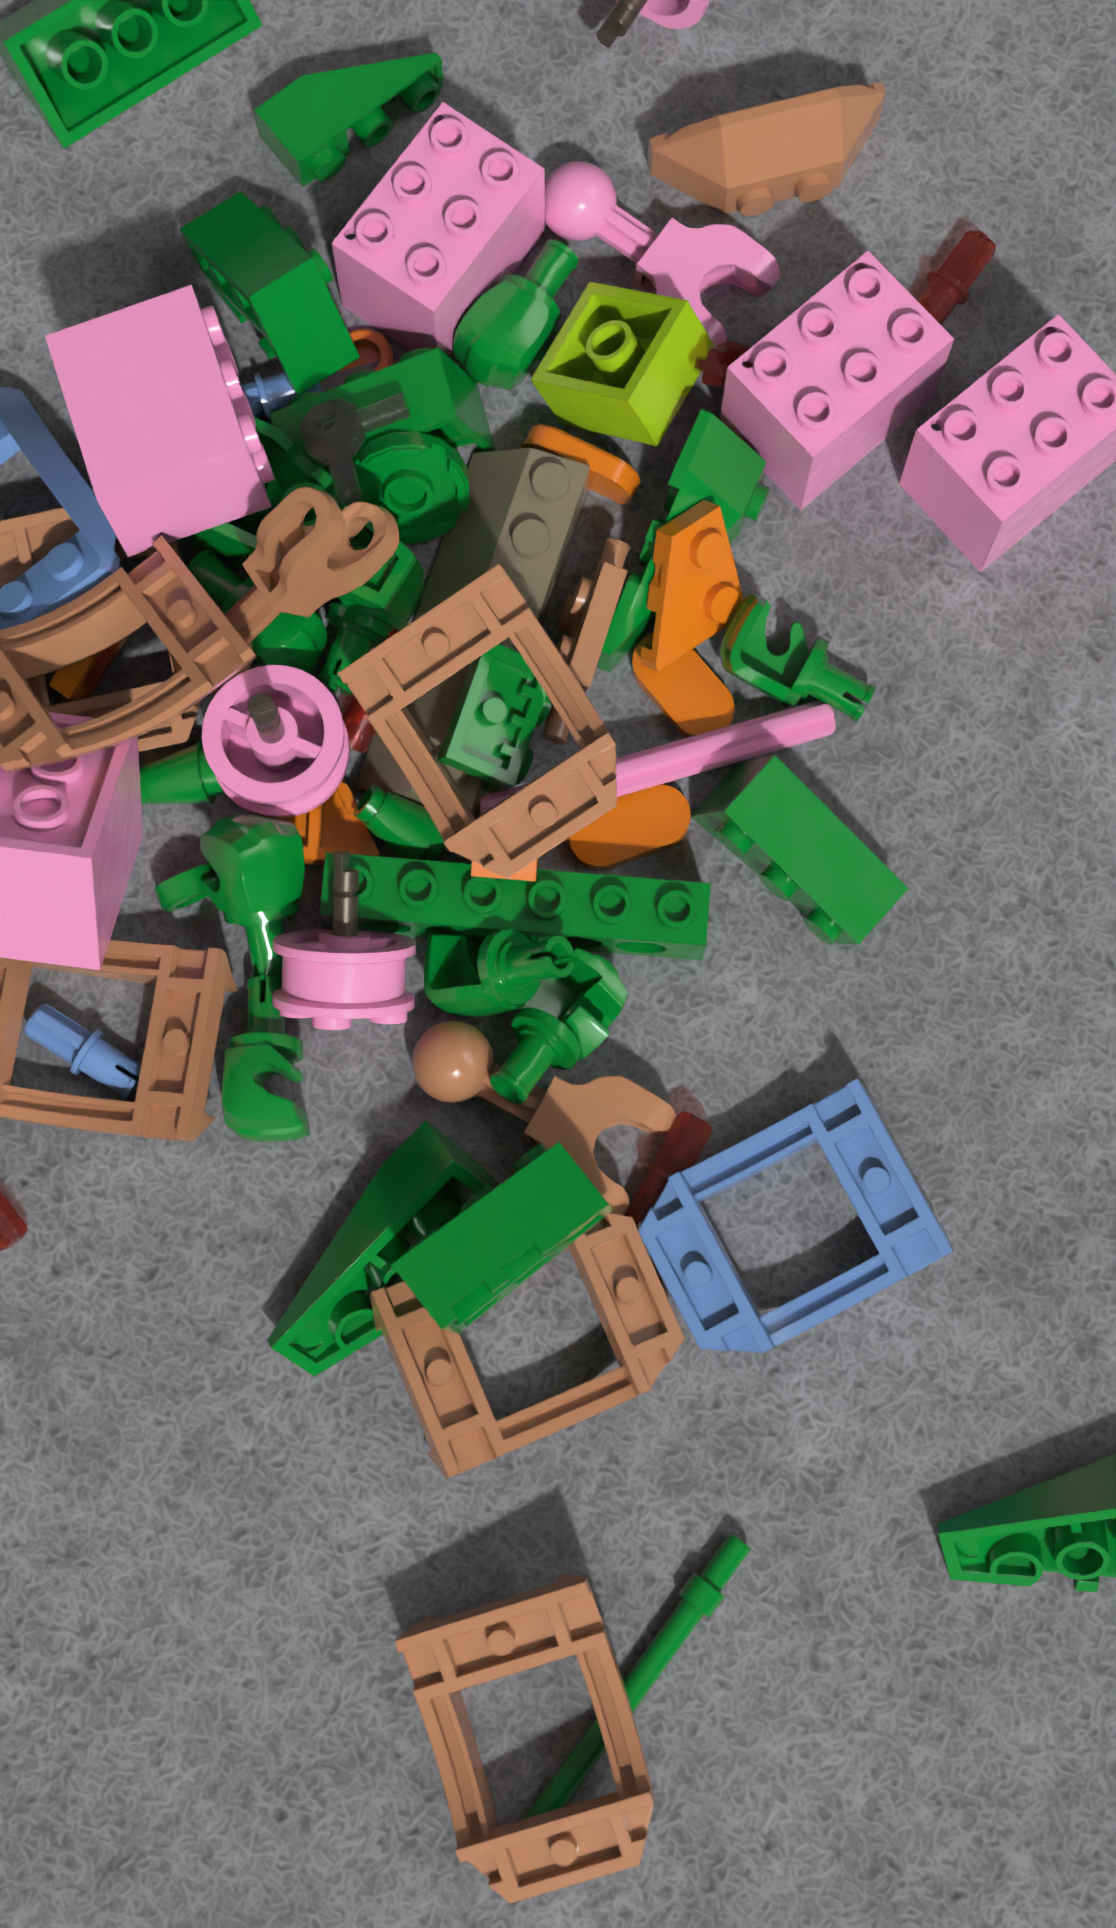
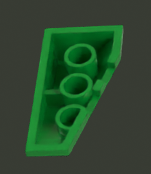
[598,409,771,672]
[181,417,416,613]
[267,1120,500,1377]
[937,1454,1116,1592]

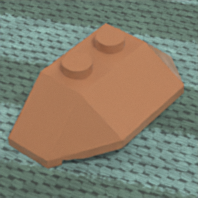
[648,82,886,216]

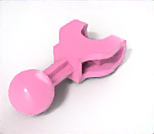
[545,161,780,366]

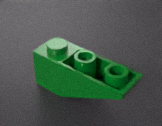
[254,52,444,188]

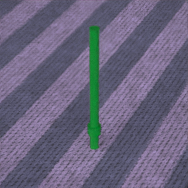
[522,1533,751,1820]

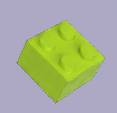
[530,282,715,446]

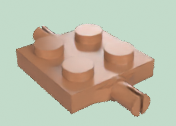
[541,538,630,745]

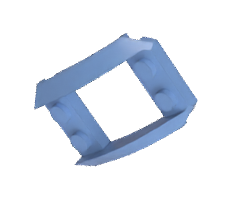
[0,387,120,630]
[638,1078,954,1353]

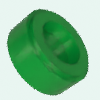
[154,864,216,912]

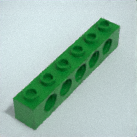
[319,852,711,961]

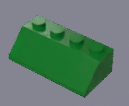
[0,0,263,149]

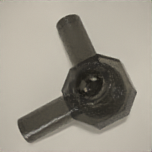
[300,393,411,504]

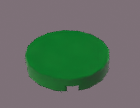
[346,431,470,544]

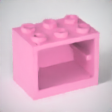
[332,102,545,358]
[720,250,954,510]
[45,285,275,557]
[899,314,1116,572]
[0,712,143,970]

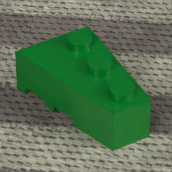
[180,191,360,396]
[270,347,495,488]
[691,755,909,945]
[391,1142,614,1334]

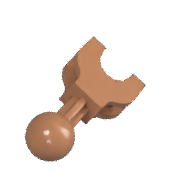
[171,487,399,694]
[412,1021,677,1216]

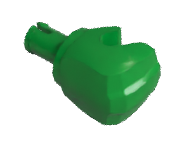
[453,239,579,391]
[187,549,327,675]
[316,556,424,696]
[719,593,876,722]
[200,813,305,980]
[424,929,575,1018]
[489,948,628,1105]
[222,976,311,1142]

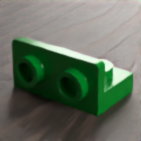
[437,644,552,794]

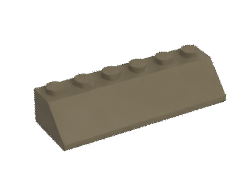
[354,448,590,818]

